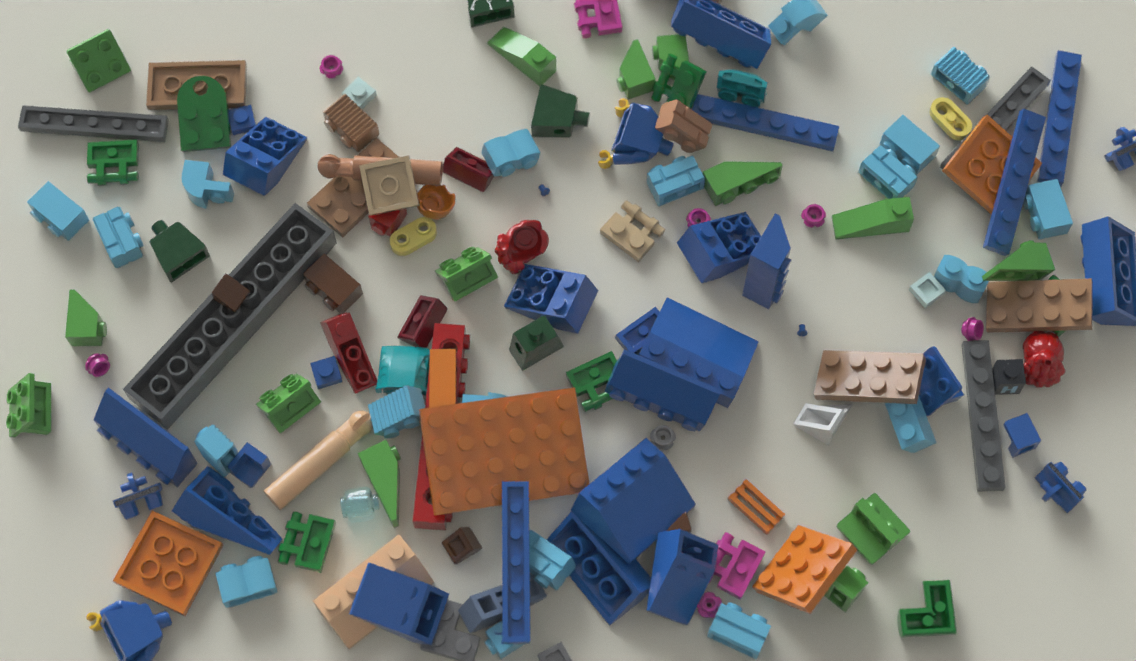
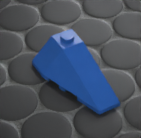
[172,466,282,555]

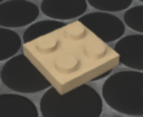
[359,155,420,216]

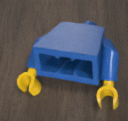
[598,98,674,169]
[86,600,172,661]

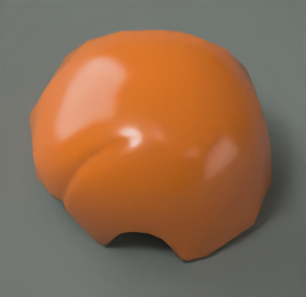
[417,185,455,220]

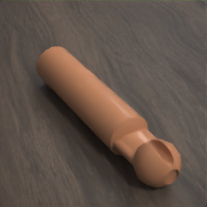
[318,154,443,186]

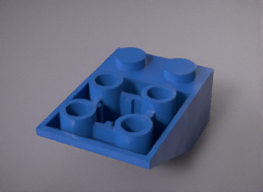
[223,117,307,196]
[677,212,761,284]
[504,264,599,334]
[646,529,719,625]
[349,563,449,645]

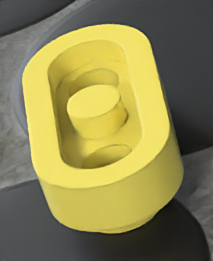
[929,97,972,141]
[390,217,437,256]

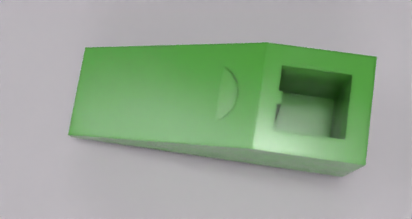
[702,161,783,206]

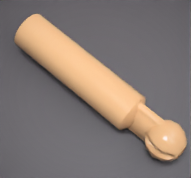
[263,410,373,510]

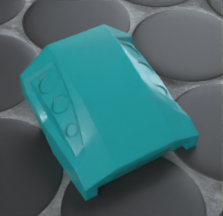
[716,69,768,107]
[375,346,430,396]

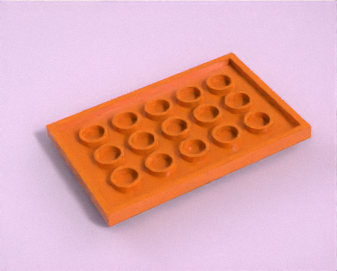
[419,387,589,515]

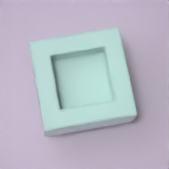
[342,77,377,109]
[909,272,946,308]

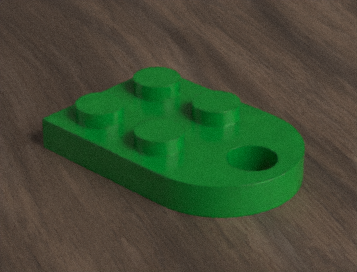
[177,76,231,152]

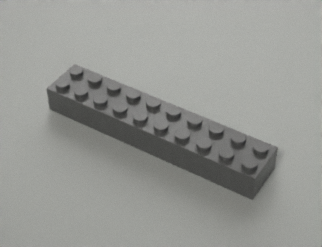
[123,203,337,430]

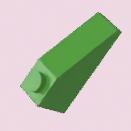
[487,27,557,86]
[831,197,914,240]
[982,240,1056,281]
[358,440,401,528]

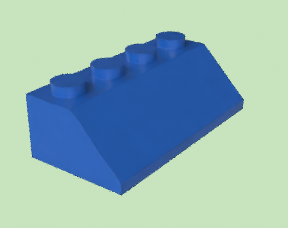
[671,0,771,69]
[742,213,792,309]
[1081,216,1136,326]
[604,349,722,432]
[93,387,198,488]
[546,511,651,625]

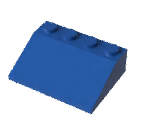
[639,297,759,408]
[571,438,696,564]

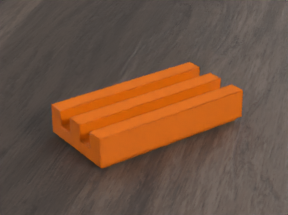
[728,479,785,535]

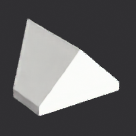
[793,403,853,445]

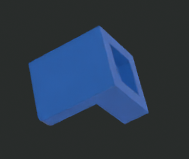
[1004,413,1042,458]
[228,442,271,488]

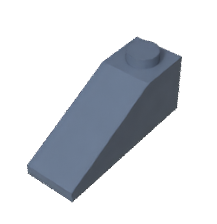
[458,574,547,633]

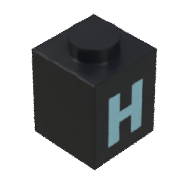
[992,359,1026,395]

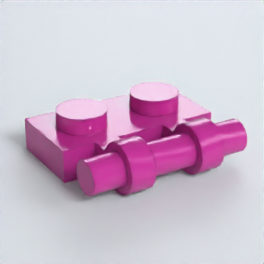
[574,0,622,39]
[709,532,766,600]

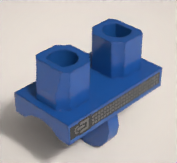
[1104,127,1136,171]
[1035,462,1086,513]
[113,473,163,519]

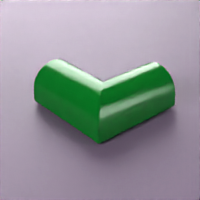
[897,580,957,637]

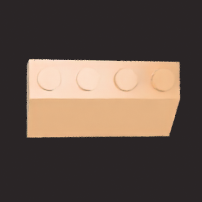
[313,535,434,649]

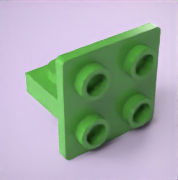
[66,29,131,92]
[435,246,498,302]
[6,373,51,438]
[256,373,321,433]
[836,493,910,565]

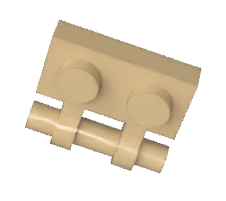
[600,200,666,263]

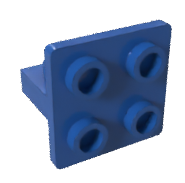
[919,346,964,416]

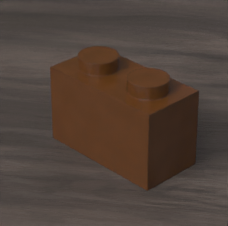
[303,253,363,314]

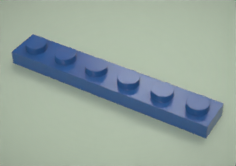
[1037,50,1082,187]
[692,94,839,152]
[983,109,1046,256]
[502,481,530,644]

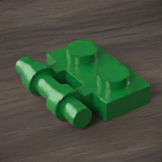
[651,54,707,109]
[87,140,139,186]
[566,351,617,412]
[278,511,336,573]

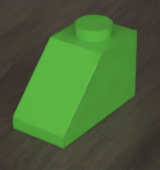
[652,34,689,81]
[616,39,656,100]
[65,289,107,346]
[824,565,869,613]

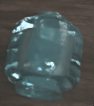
[340,486,380,523]

